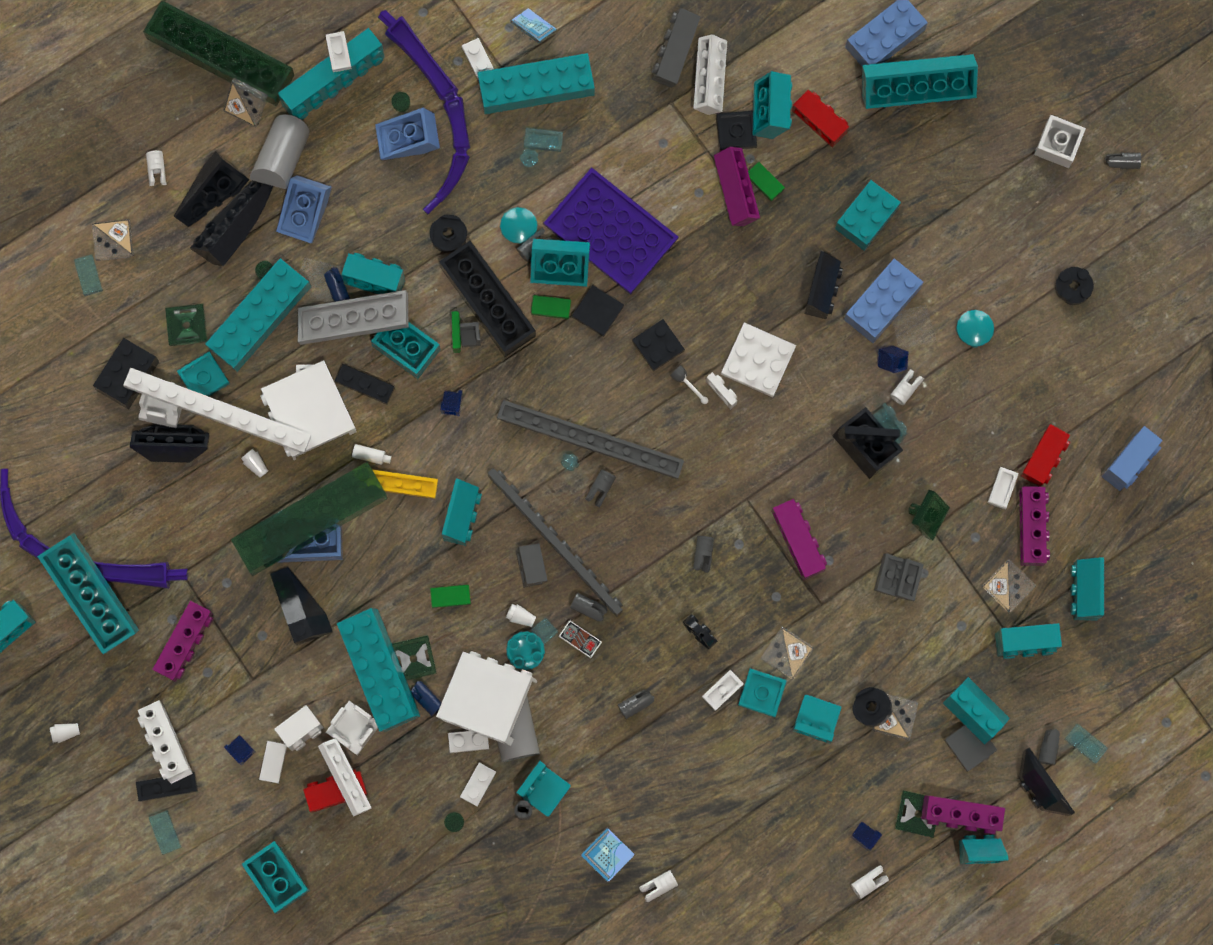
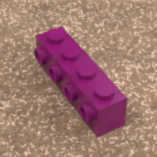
[714,147,760,226]
[1019,487,1050,566]
[771,499,827,581]
[152,601,214,682]
[921,796,1005,835]

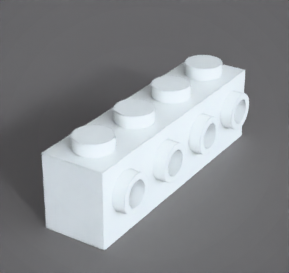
[694,34,727,115]
[137,700,193,784]

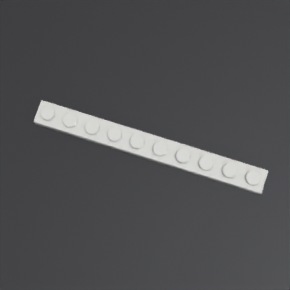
[123,368,311,454]

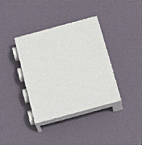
[260,361,357,460]
[436,651,537,746]

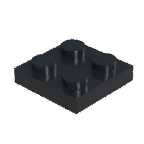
[632,319,685,372]

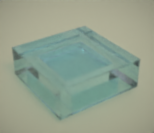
[531,618,558,645]

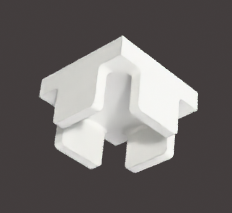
[138,382,182,428]
[326,701,378,756]

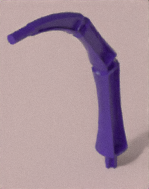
[378,10,470,215]
[0,469,188,589]

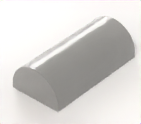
[250,114,309,189]
[497,696,540,762]

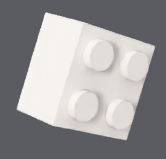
[1034,115,1086,168]
[275,705,324,751]

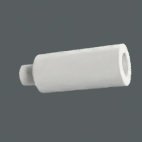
[352,444,392,465]

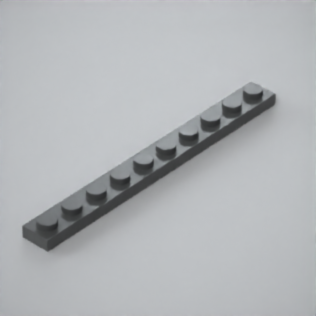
[497,400,684,479]
[488,468,623,617]

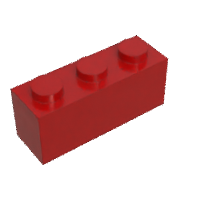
[792,89,849,148]
[1021,424,1070,487]
[303,769,368,813]

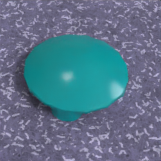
[500,207,538,244]
[956,310,994,348]
[506,631,545,670]

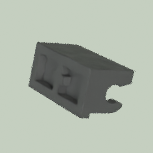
[516,543,548,588]

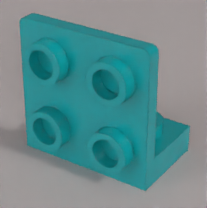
[793,695,841,744]
[516,761,571,817]

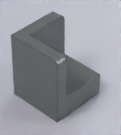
[460,322,481,348]

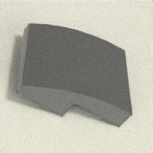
[874,553,924,601]
[944,725,997,772]

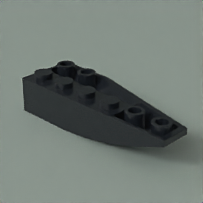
[190,180,273,266]

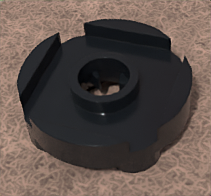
[430,214,468,253]
[1055,267,1094,305]
[683,614,718,649]
[852,687,892,727]

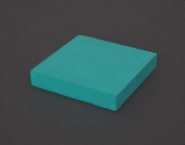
[177,351,230,397]
[738,668,787,718]

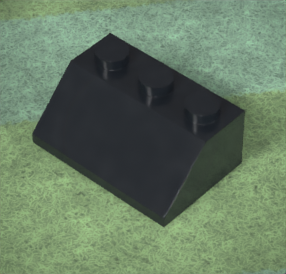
[804,251,843,319]
[832,407,903,479]

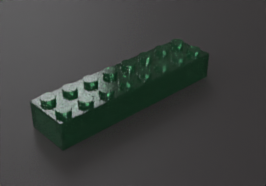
[143,1,295,106]
[231,462,388,576]

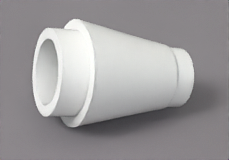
[241,449,268,478]
[506,604,536,627]
[50,723,80,743]

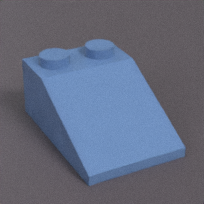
[375,108,440,160]
[276,175,332,243]

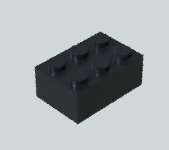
[93,338,159,410]

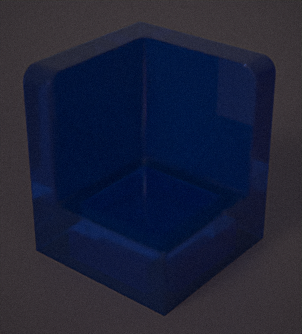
[878,346,909,373]
[440,390,463,416]
[224,735,256,765]
[850,822,882,851]

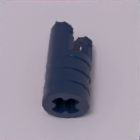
[324,267,350,302]
[411,681,442,717]

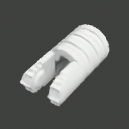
[146,151,166,186]
[890,369,924,405]
[851,865,889,899]
[639,870,678,902]

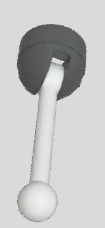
[670,365,708,404]

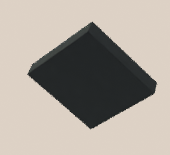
[716,110,757,151]
[572,285,624,337]

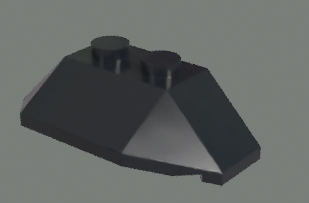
[130,424,210,463]
[1019,747,1075,816]

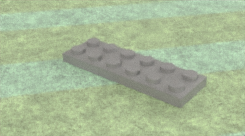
[298,290,409,345]

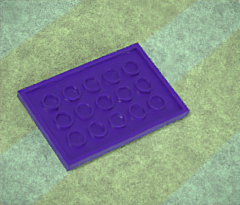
[543,167,679,295]

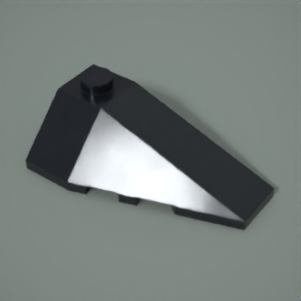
[174,151,250,227]
[270,567,333,646]

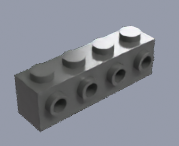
[651,8,701,88]

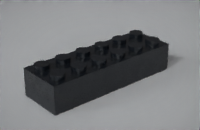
[439,241,536,357]

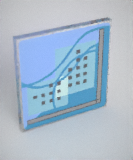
[510,8,557,43]
[580,827,636,883]

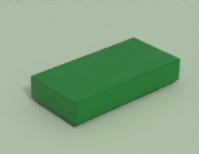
[748,162,785,202]
[531,295,571,319]
[452,311,461,353]
[430,585,471,608]

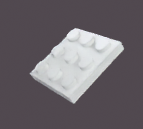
[721,323,796,397]

